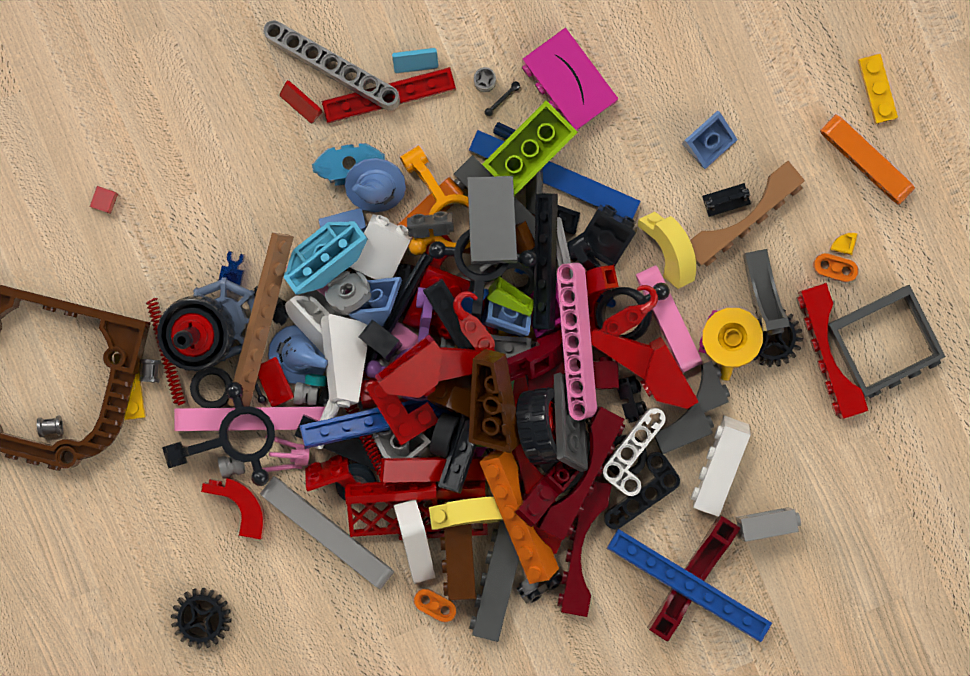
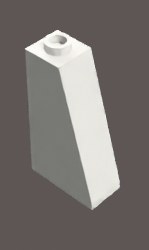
[321,314,368,408]

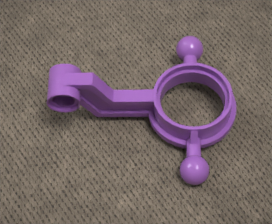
[365,287,434,401]

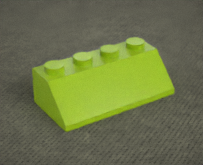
[482,100,578,196]

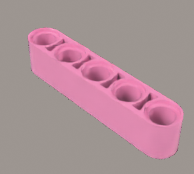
[635,265,703,373]

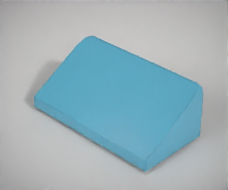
[392,48,438,73]

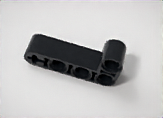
[604,452,680,529]

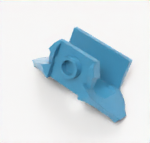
[312,143,385,186]

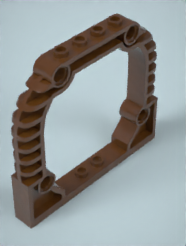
[0,285,151,471]

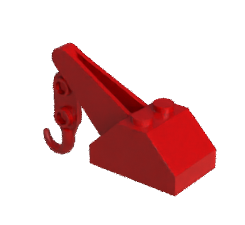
[590,285,699,409]
[375,291,497,398]

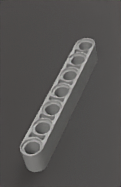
[264,20,400,111]
[260,476,394,589]

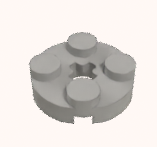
[325,271,371,315]

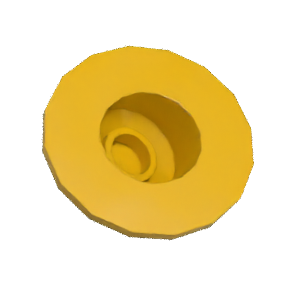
[702,308,763,381]

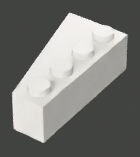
[691,415,751,517]

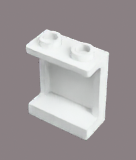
[350,214,412,280]

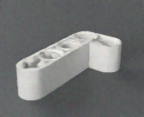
[603,407,666,496]
[394,500,436,584]

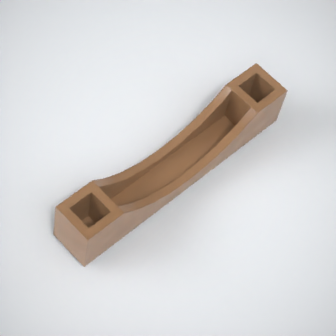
[690,160,805,267]

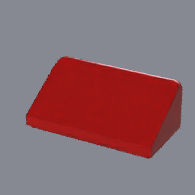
[280,80,323,124]
[258,357,294,407]

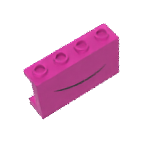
[522,27,619,131]

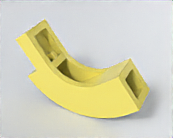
[638,212,696,289]
[429,497,503,530]

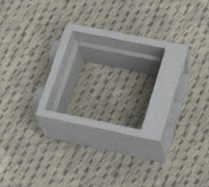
[736,507,801,542]

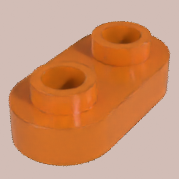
[813,253,858,282]
[414,588,456,622]

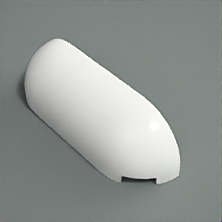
[285,295,329,356]

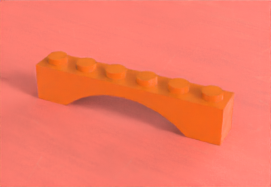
[480,450,559,584]

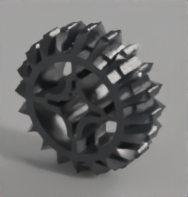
[753,309,803,367]
[171,587,232,649]

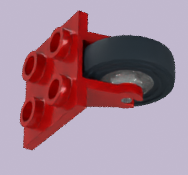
[305,455,376,500]

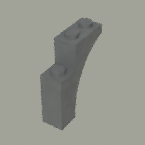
[743,249,789,335]
[654,361,730,454]

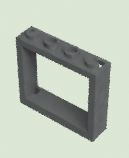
[828,285,946,399]

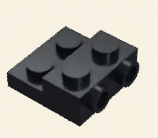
[583,204,638,267]

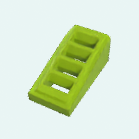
[486,277,533,316]

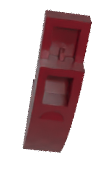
[507,329,564,381]
[515,461,579,527]

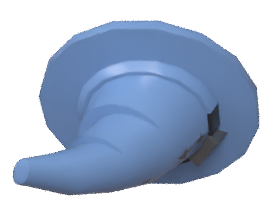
[345,158,406,212]
[268,325,328,384]

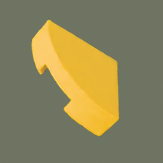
[830,233,858,255]

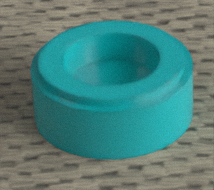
[305,374,327,386]

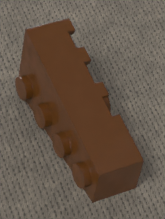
[469,349,521,453]
[440,524,476,600]

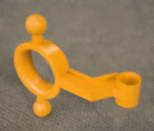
[400,145,470,255]

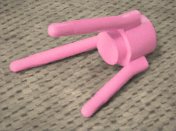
[262,435,310,472]

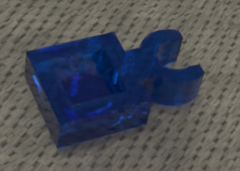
[218,251,245,286]

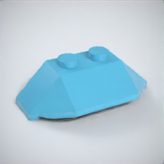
[284,221,368,295]

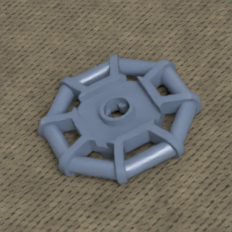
[193,277,255,361]

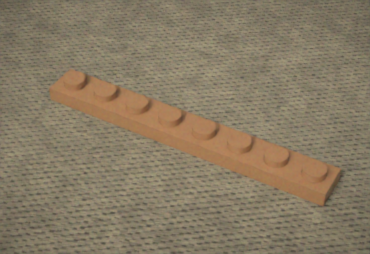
[228,232,294,407]

